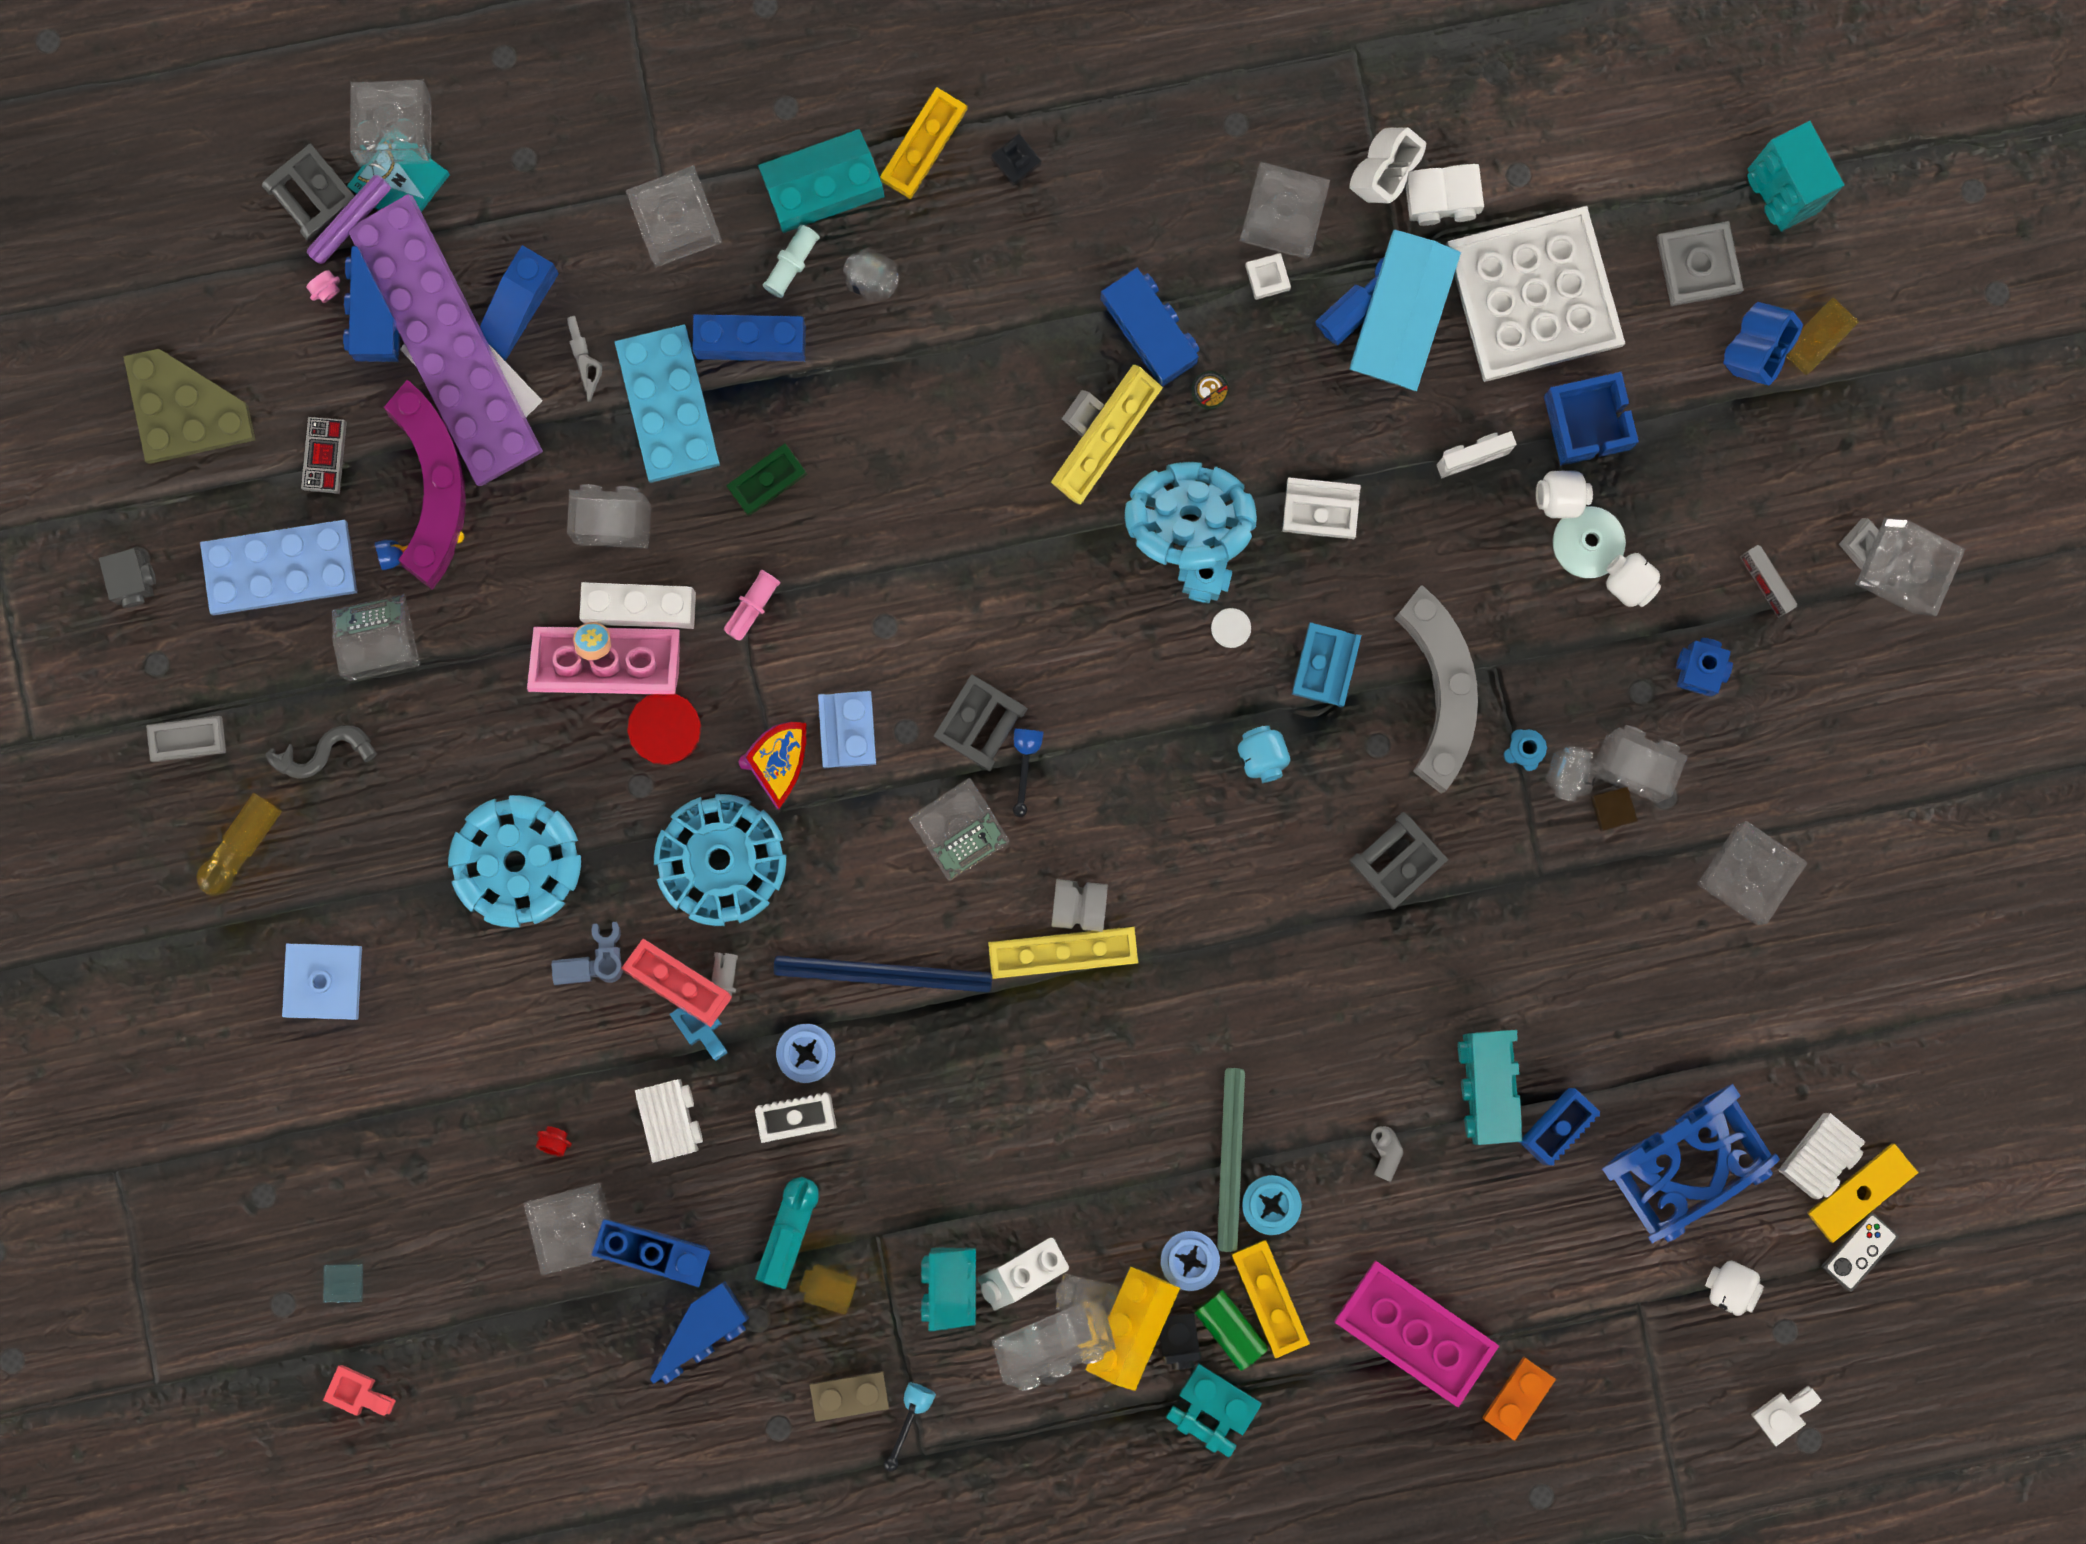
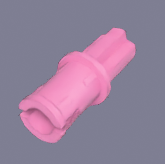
[724,570,781,641]

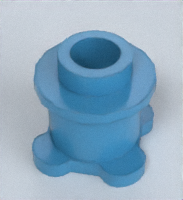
[1503,729,1547,771]

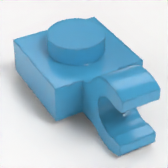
[670,1008,728,1061]

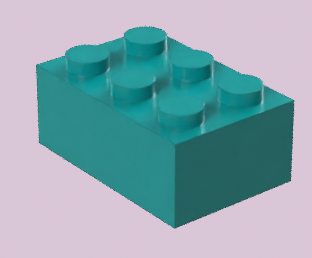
[1747,121,1844,232]

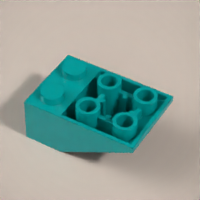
[921,1248,976,1331]

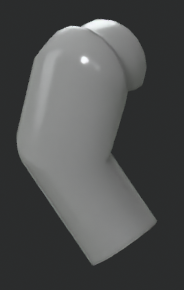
[1371,1126,1403,1182]

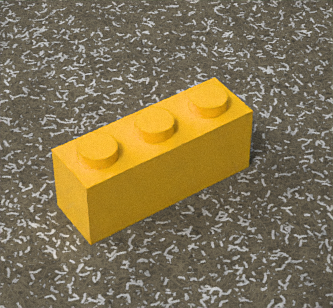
[1085,1267,1180,1391]

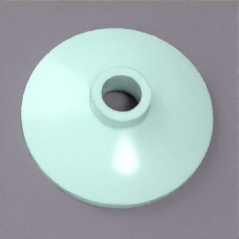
[1553,506,1626,579]

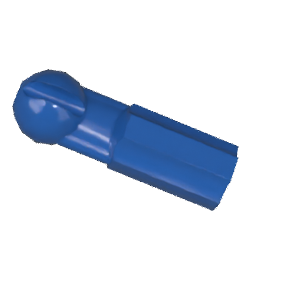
[1316,258,1384,346]

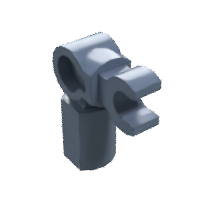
[552,922,623,985]

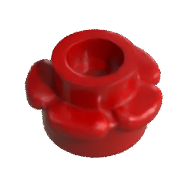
[536,1126,572,1157]

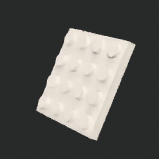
[1446,206,1625,382]

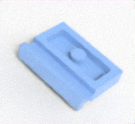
[818,691,876,768]

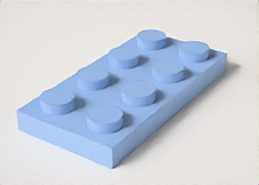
[200,520,358,616]

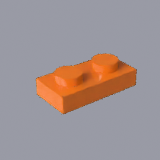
[1482,1357,1556,1441]

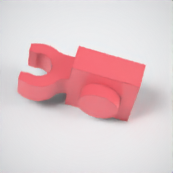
[323,1365,396,1416]

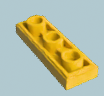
[1807,1144,1918,1242]

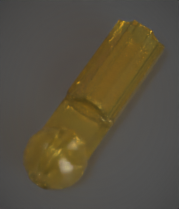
[196,793,282,896]

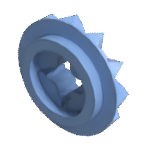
[776,1024,836,1083]
[1161,1231,1220,1291]

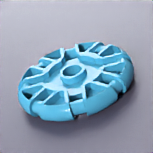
[1125,462,1257,570]
[654,794,786,926]
[448,795,581,928]

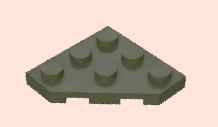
[123,349,255,464]

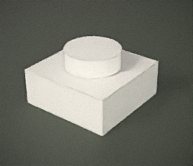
[1245,253,1291,300]

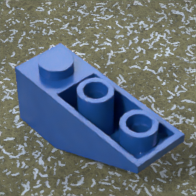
[343,246,400,362]
[591,1219,710,1287]
[650,1281,750,1385]

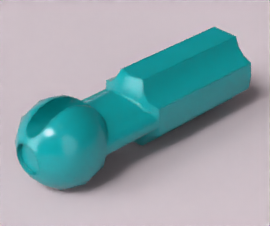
[755,1177,819,1289]

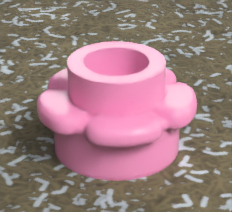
[306,270,340,303]

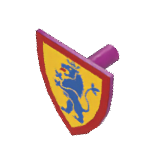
[739,721,806,809]

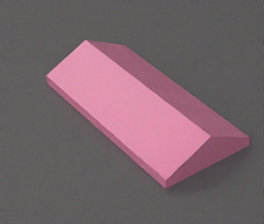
[527,627,680,694]

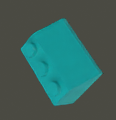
[758,129,884,233]

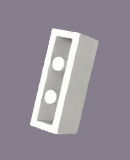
[580,582,696,629]

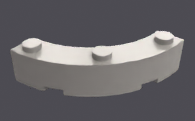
[1394,585,1478,794]

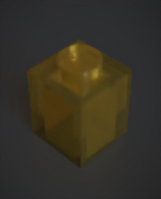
[799,1263,859,1315]

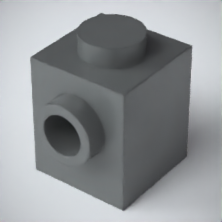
[99,548,156,608]

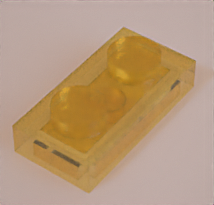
[1786,297,1859,376]

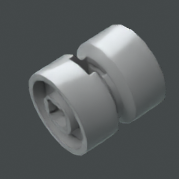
[1052,879,1108,932]

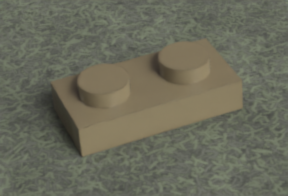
[810,1371,890,1422]

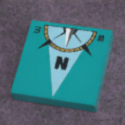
[347,130,450,212]

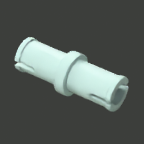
[762,225,820,298]

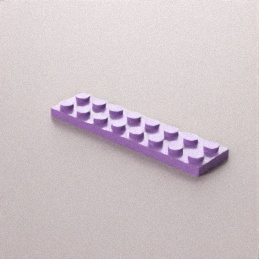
[348,194,543,486]

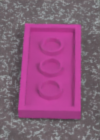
[1334,1260,1499,1408]

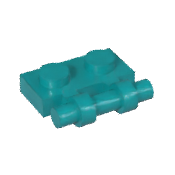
[1166,1363,1262,1458]

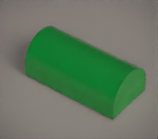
[1193,1289,1269,1371]

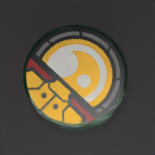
[1192,371,1228,409]

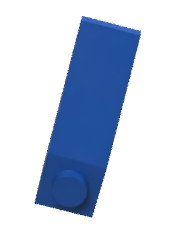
[480,245,559,361]

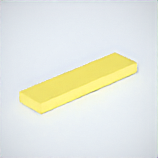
[1051,364,1163,505]
[988,927,1138,979]

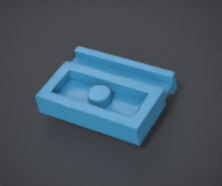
[1292,622,1361,707]

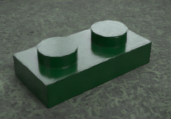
[726,443,807,517]

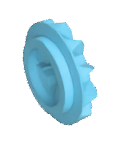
[1242,1175,1302,1235]

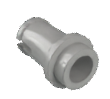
[711,953,738,996]

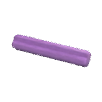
[307,175,391,264]

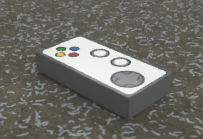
[1821,1212,1900,1292]

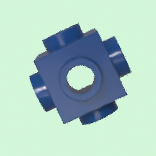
[1676,638,1733,697]

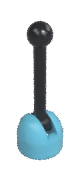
[884,1382,936,1472]

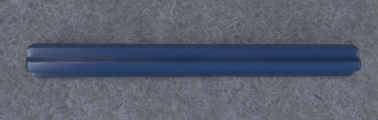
[773,956,992,992]

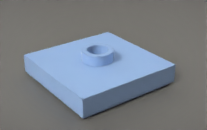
[282,944,362,1020]

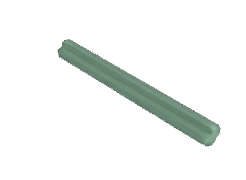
[1217,1068,1245,1252]

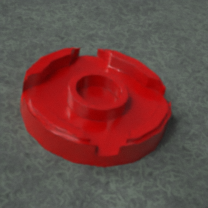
[627,693,702,765]

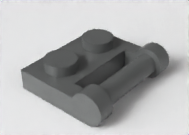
[262,143,355,242]
[934,674,1028,771]
[1349,812,1448,909]

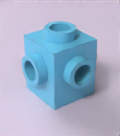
[1178,559,1232,603]

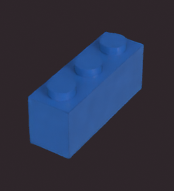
[1100,268,1200,387]
[693,314,806,361]

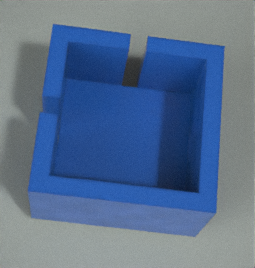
[1544,372,1639,466]

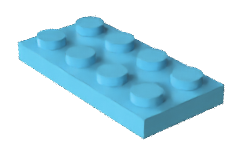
[614,324,720,483]

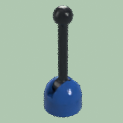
[1013,728,1043,817]

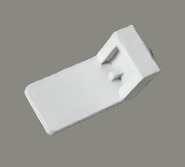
[977,1238,1069,1311]

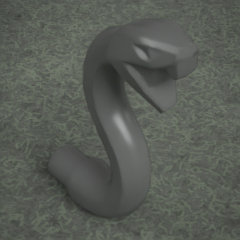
[265,725,377,779]

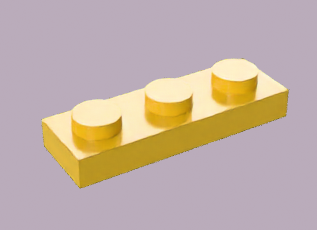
[880,87,967,199]
[1231,1240,1310,1358]

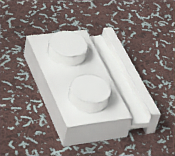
[1437,431,1517,479]
[1282,477,1361,539]

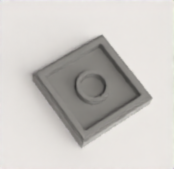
[1656,221,1744,306]

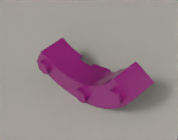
[384,380,466,590]

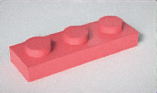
[622,939,732,1028]

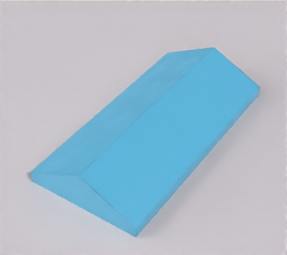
[1349,230,1461,391]

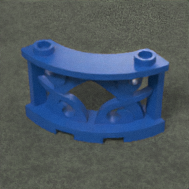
[1602,1084,1780,1243]

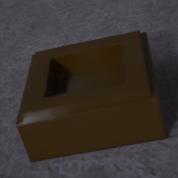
[1591,786,1638,832]

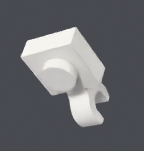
[1751,1386,1821,1446]

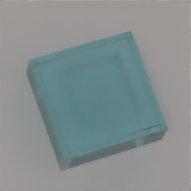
[323,1264,363,1303]

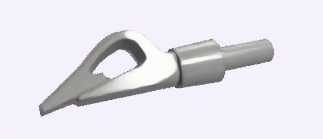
[567,316,602,402]

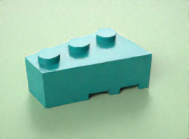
[1458,1030,1522,1145]

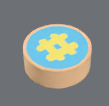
[573,622,611,660]

